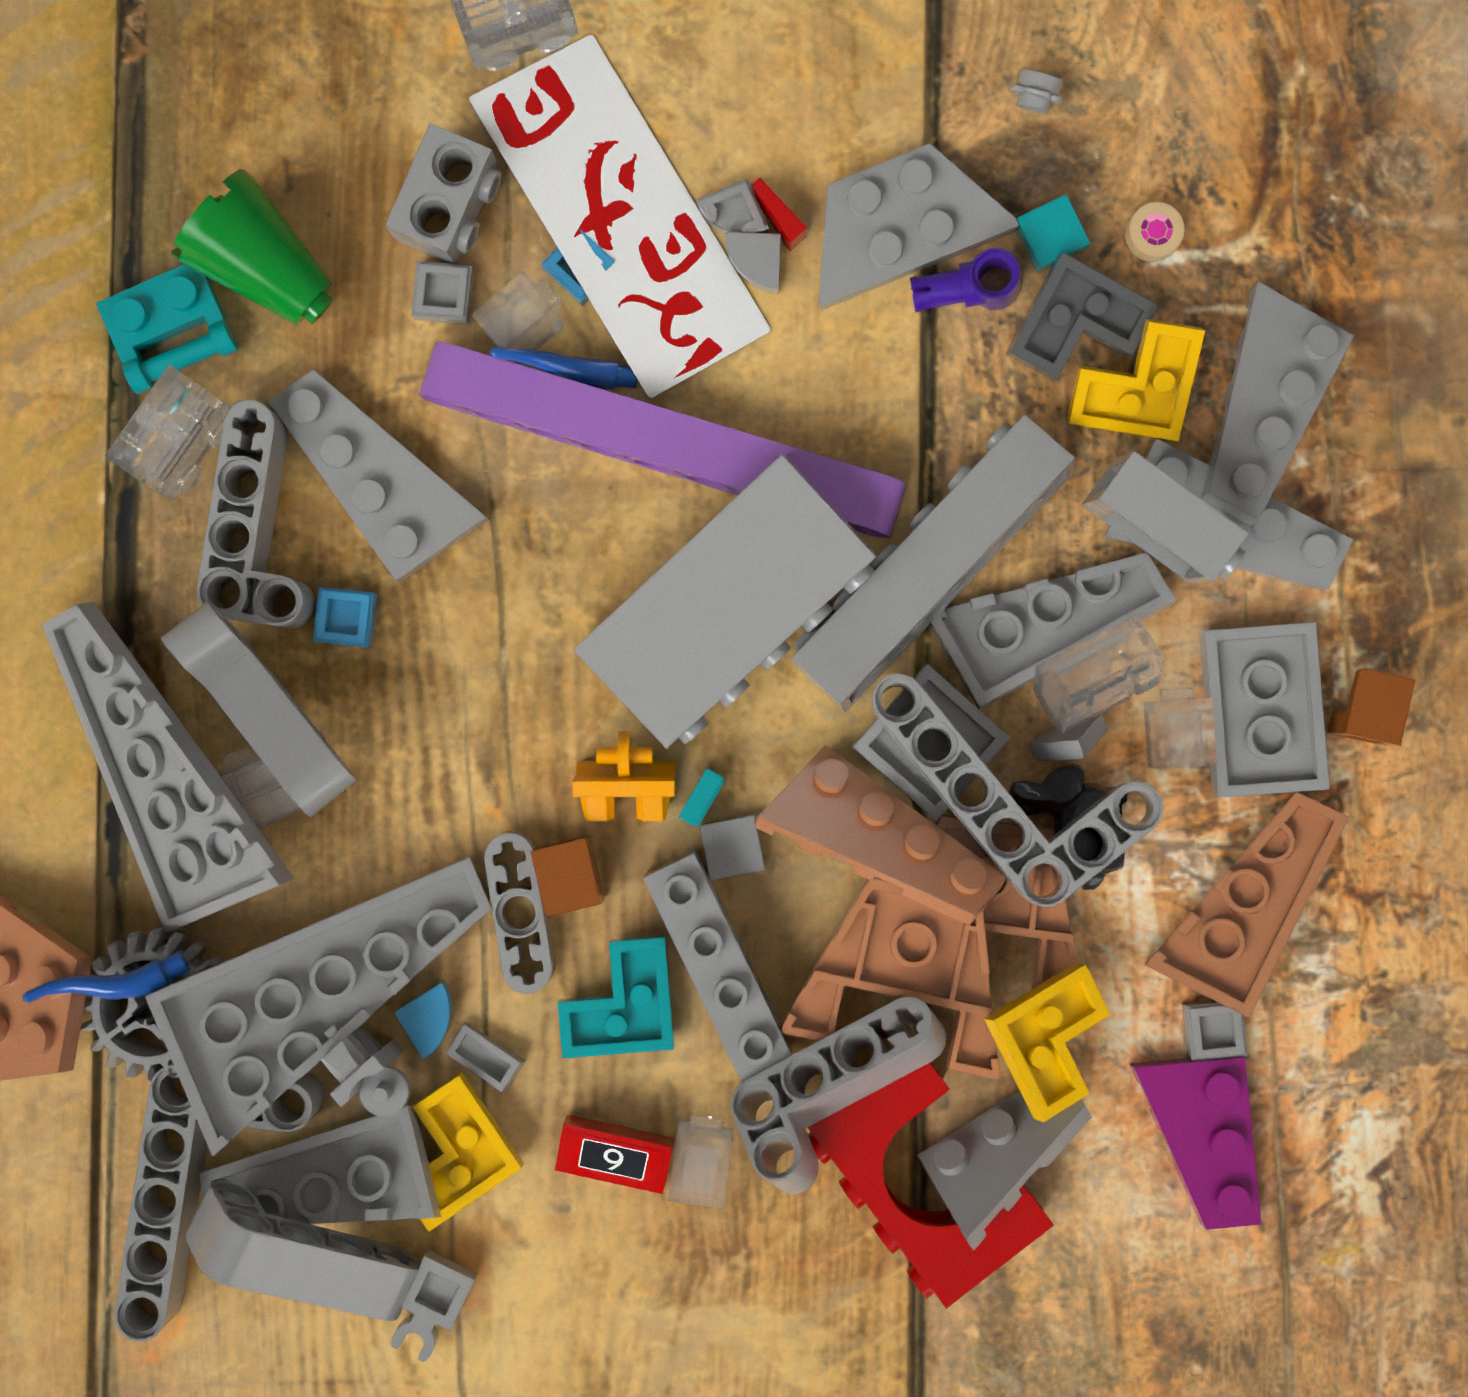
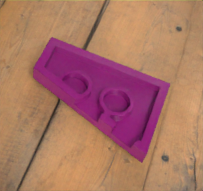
[1130,1057,1262,1230]

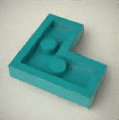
[558,935,675,1059]

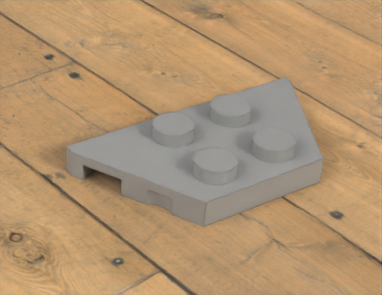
[818,143,1019,311]

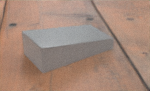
[446,1024,525,1092]

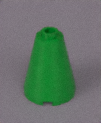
[171,169,334,325]

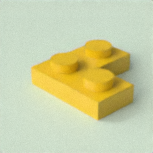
[1067,319,1205,441]
[984,963,1111,1122]
[412,1072,524,1232]

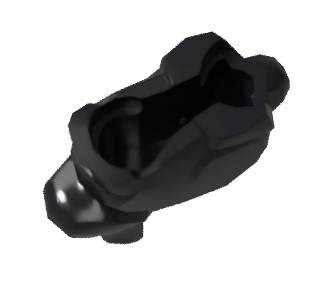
[1009,763,1128,890]

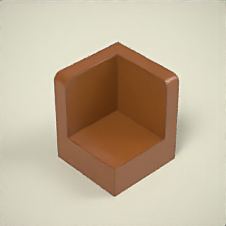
[1327,668,1415,746]
[530,835,605,916]

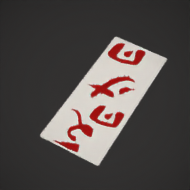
[469,35,771,398]

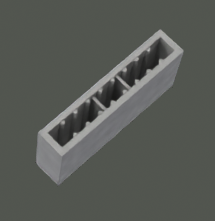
[573,453,876,749]

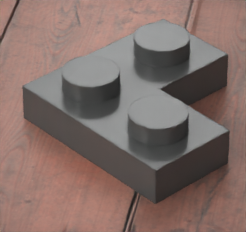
[1006,252,1159,380]

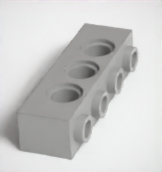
[643,849,793,1083]

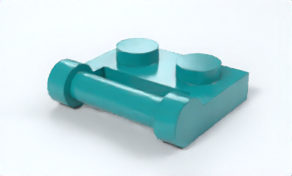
[96,265,239,395]

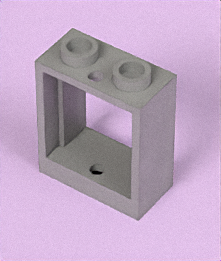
[1081,451,1249,583]

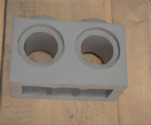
[385,123,501,265]

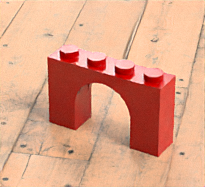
[807,1037,1054,1309]

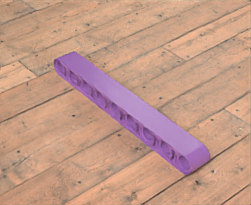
[419,341,907,539]

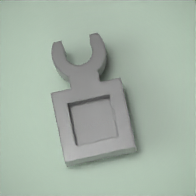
[392,1249,478,1362]

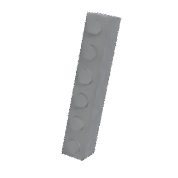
[791,414,1075,712]

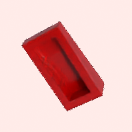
[752,177,807,251]

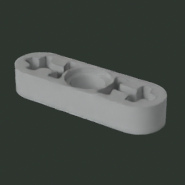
[484,831,555,994]

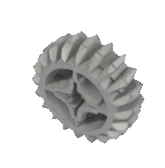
[80,928,222,1081]

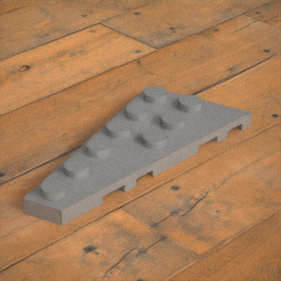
[42,602,294,933]
[145,857,491,1157]

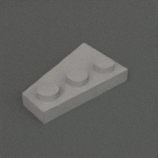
[918,1091,1092,1250]

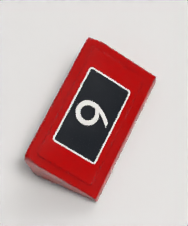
[554,1114,675,1194]

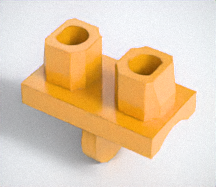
[572,731,676,821]

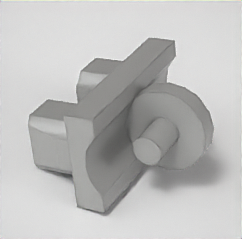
[320,1025,411,1117]

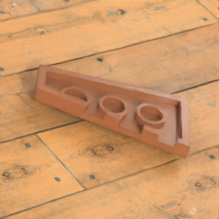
[755,745,1006,926]
[1145,792,1349,1018]

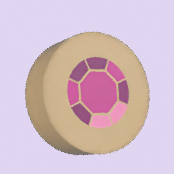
[1125,202,1185,262]

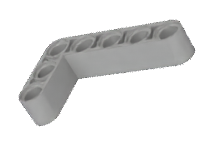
[872,674,1164,907]
[115,1064,325,1342]

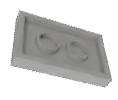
[1199,622,1330,798]

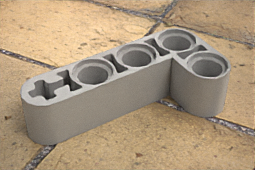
[197,400,316,629]
[161,601,357,817]
[730,997,947,1194]
[185,1180,421,1321]

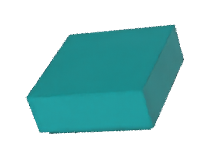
[1016,195,1090,272]
[679,767,725,827]

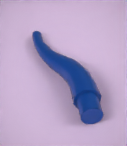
[490,347,638,389]
[22,951,190,1003]

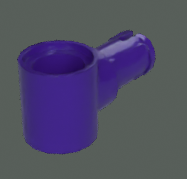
[910,248,1021,313]

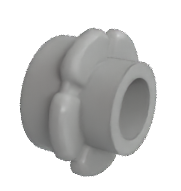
[1010,69,1063,114]

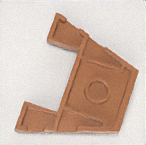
[935,815,1078,990]
[781,877,1000,1080]
[0,895,93,1081]

